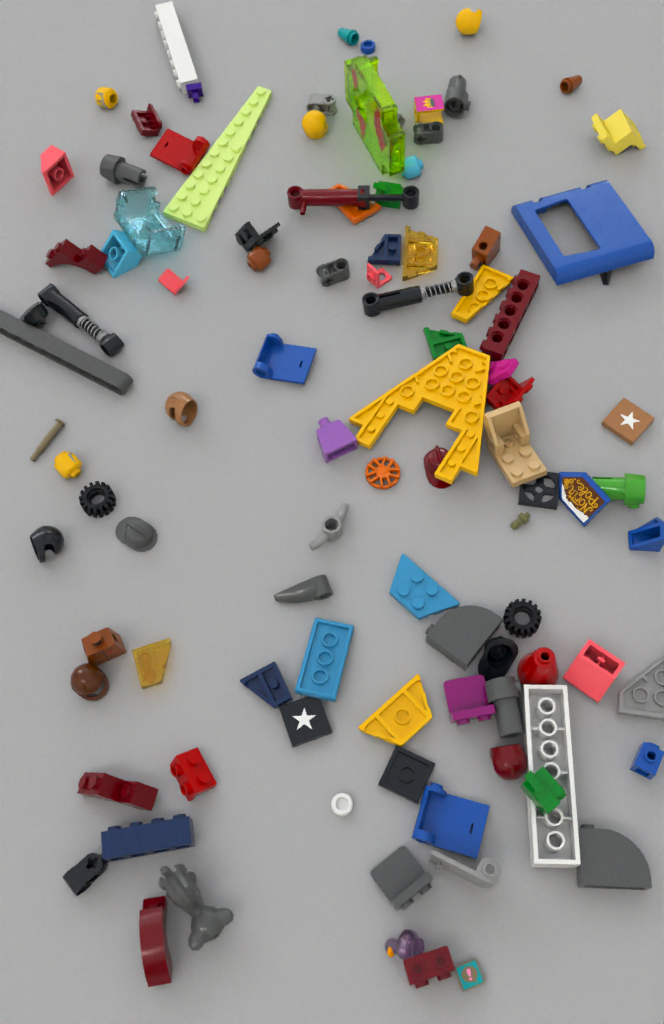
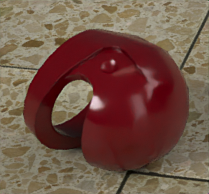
[490,743,527,780]

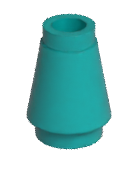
[338,28,359,45]

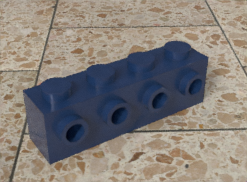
[101,814,195,862]

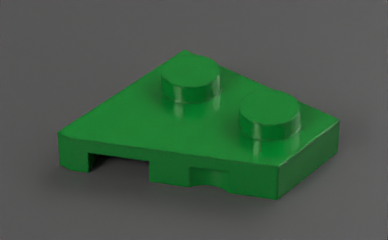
[423,327,467,361]

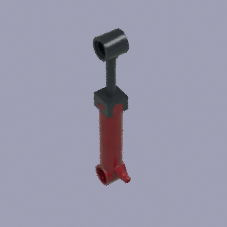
[287,185,419,215]

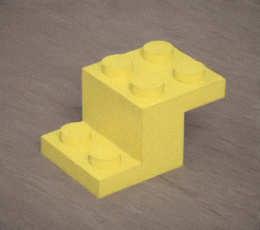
[591,109,646,155]

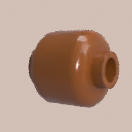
[246,246,271,271]

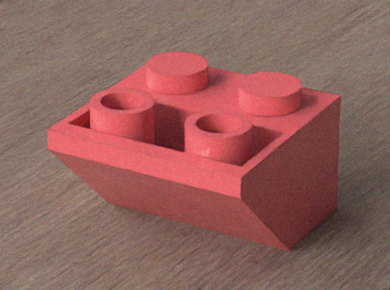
[562,639,626,703]

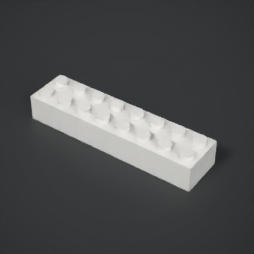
[521,684,581,868]

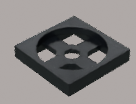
[518,472,559,510]

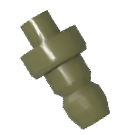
[510,512,530,530]

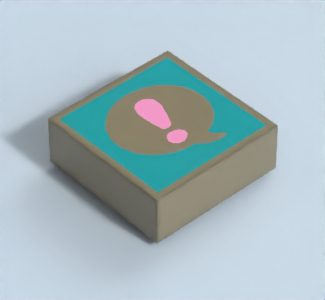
[455,959,485,992]

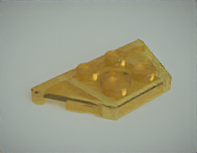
[403,226,438,281]

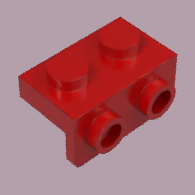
[170,747,217,802]

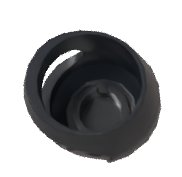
[30,526,64,563]

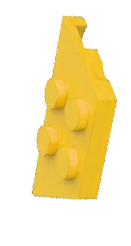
[358,674,432,747]

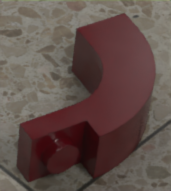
[139,896,173,987]

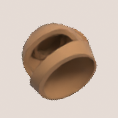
[165,392,198,426]

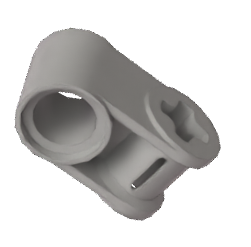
[307,93,337,116]

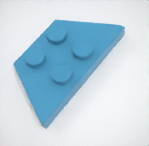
[389,554,460,620]

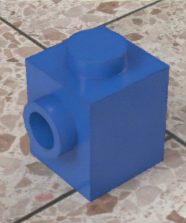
[630,742,664,780]

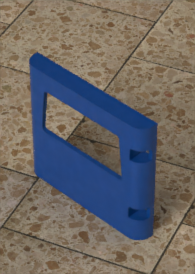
[511,180,654,286]

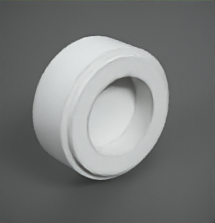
[331,793,353,817]

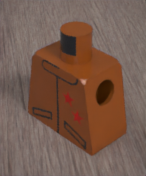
[470,226,501,270]
[81,627,127,666]

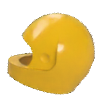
[455,8,482,35]
[302,110,328,139]

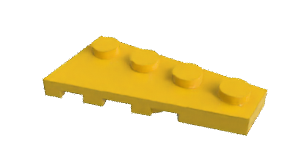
[451,264,514,324]

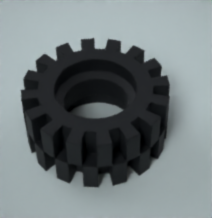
[79,481,116,518]
[503,598,542,638]

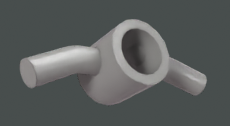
[309,503,349,551]

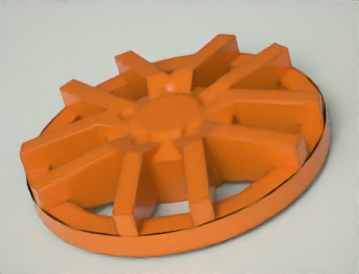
[365,456,400,489]

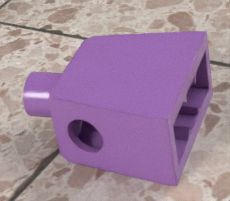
[316,417,357,463]

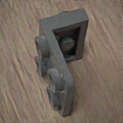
[371,846,433,911]

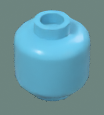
[399,155,424,179]

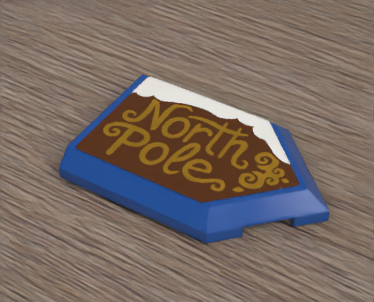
[559,472,612,527]

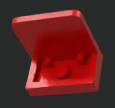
[486,376,535,410]

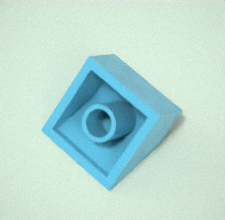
[101,229,144,278]

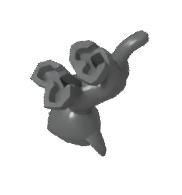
[159,864,234,950]

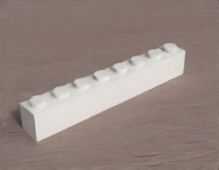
[154,1,199,95]

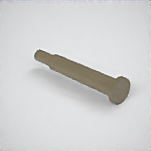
[30,418,65,462]

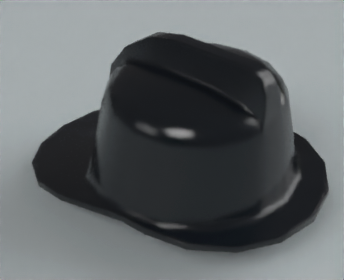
[20,302,49,327]
[478,636,518,681]

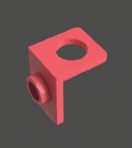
[366,263,392,289]
[158,268,189,295]

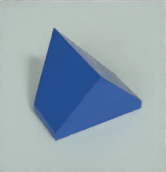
[628,517,664,552]

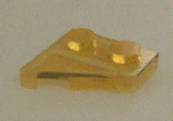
[132,638,172,689]

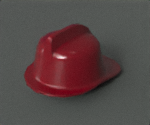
[424,446,455,489]

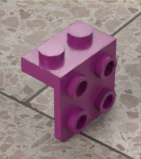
[443,675,496,726]

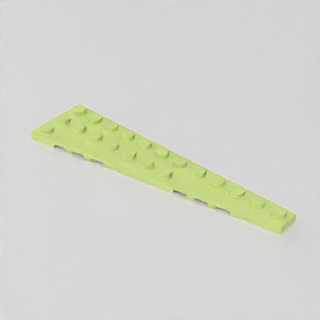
[163,86,272,232]

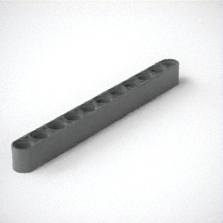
[0,310,133,395]

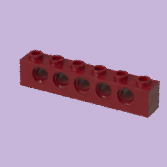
[480,269,541,362]

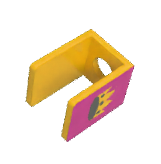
[414,94,444,128]

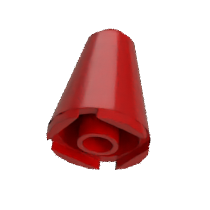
[517,647,559,685]

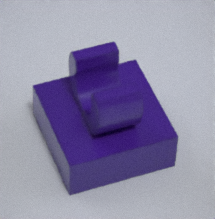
[186,82,203,103]

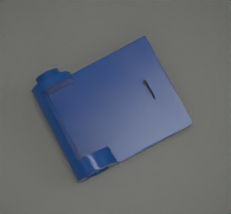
[252,333,317,385]
[412,783,490,859]

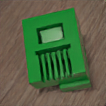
[373,181,404,209]
[520,766,566,815]

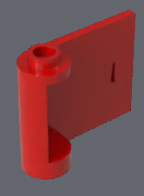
[150,128,210,175]

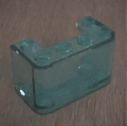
[114,186,186,257]

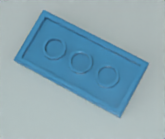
[295,618,354,702]

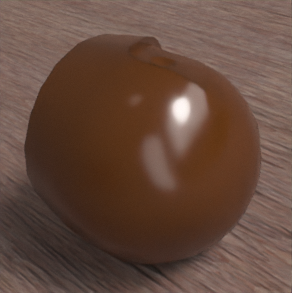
[70,663,109,701]

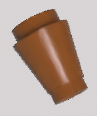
[560,75,582,94]

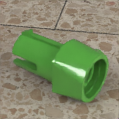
[592,473,646,509]

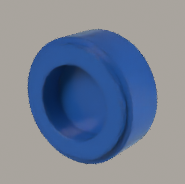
[361,40,375,55]

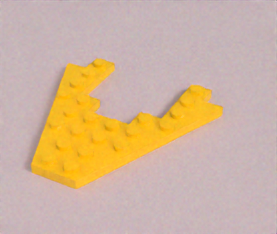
[349,344,490,485]

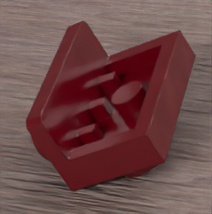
[131,104,162,136]
[403,946,455,989]

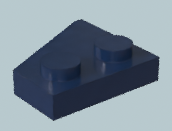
[368,234,401,265]

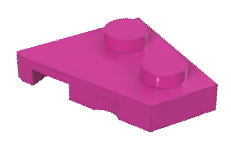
[488,358,519,386]

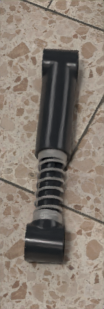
[362,271,474,317]
[37,283,124,357]

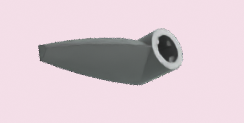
[273,575,333,603]

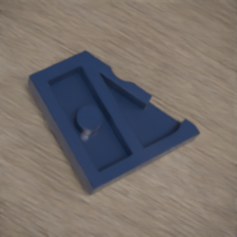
[240,661,293,709]

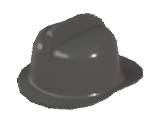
[115,517,158,552]

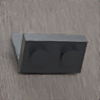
[235,221,280,252]

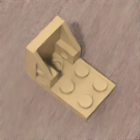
[484,401,547,488]

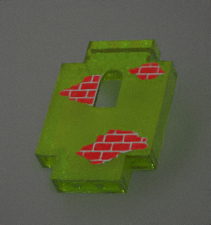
[344,55,405,177]

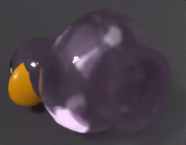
[385,929,424,960]

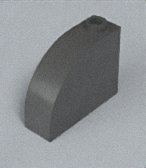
[425,606,503,671]
[577,824,652,890]

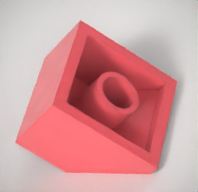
[41,145,74,196]

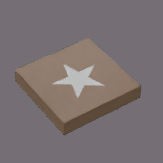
[601,398,655,446]

